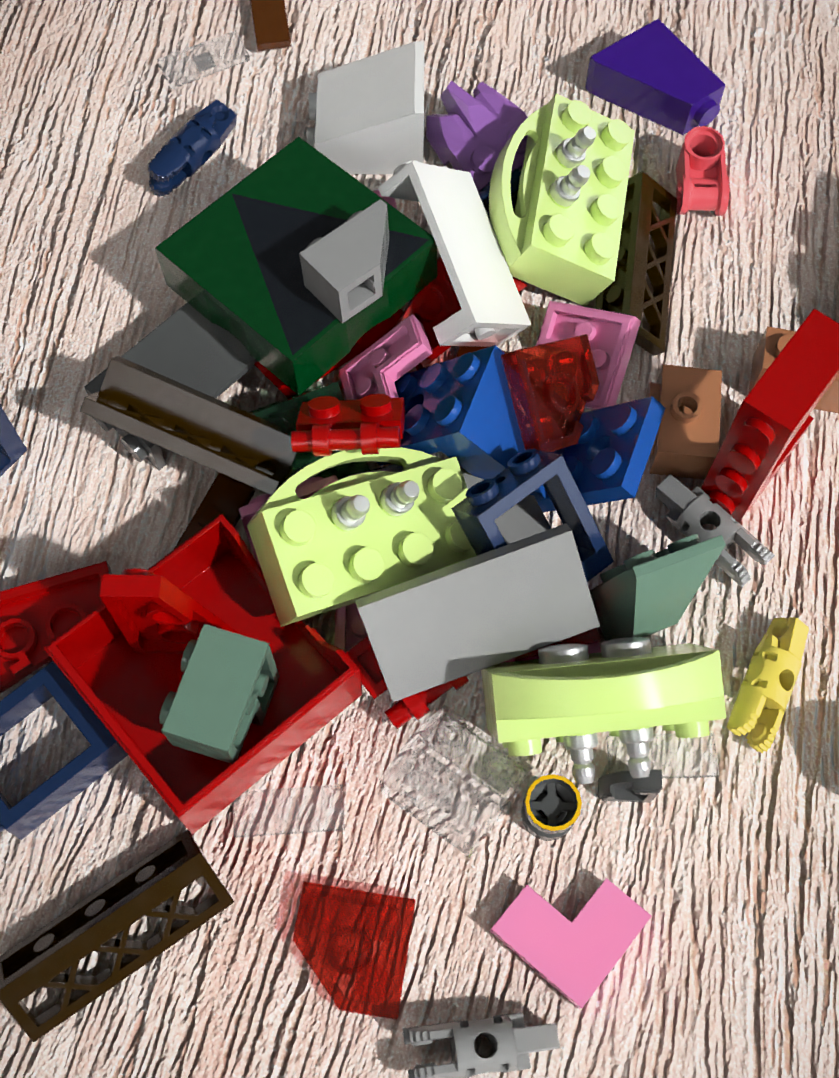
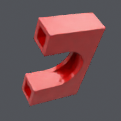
[701,308,839,523]

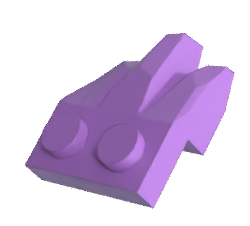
[426,80,528,192]

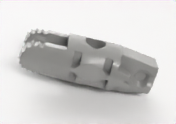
[656,474,775,587]
[403,1013,560,1078]

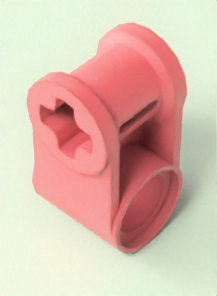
[676,126,729,216]

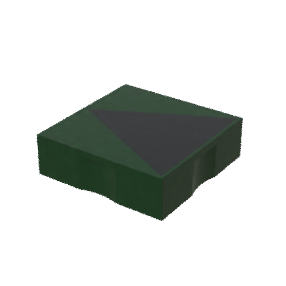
[155,136,437,395]

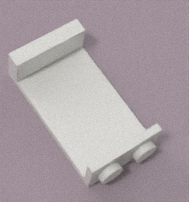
[378,160,532,347]

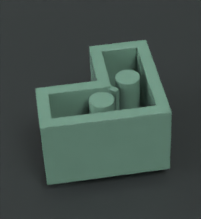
[159,624,280,764]

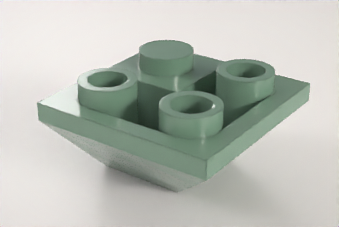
[589,534,726,641]

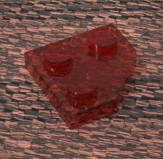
[501,334,600,452]
[293,882,416,1021]

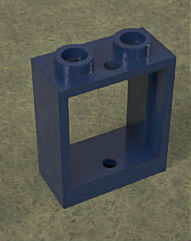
[451,449,614,582]
[0,661,128,840]

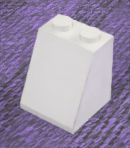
[307,41,424,175]

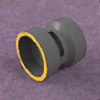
[521,774,582,841]

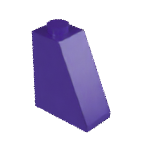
[585,19,726,135]

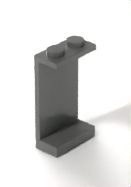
[84,302,257,471]

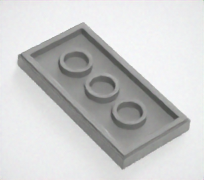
[355,523,600,702]

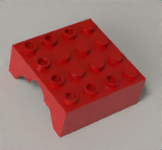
[44,514,363,835]

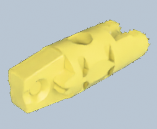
[726,617,809,753]

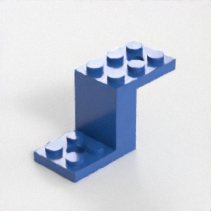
[376,345,666,512]

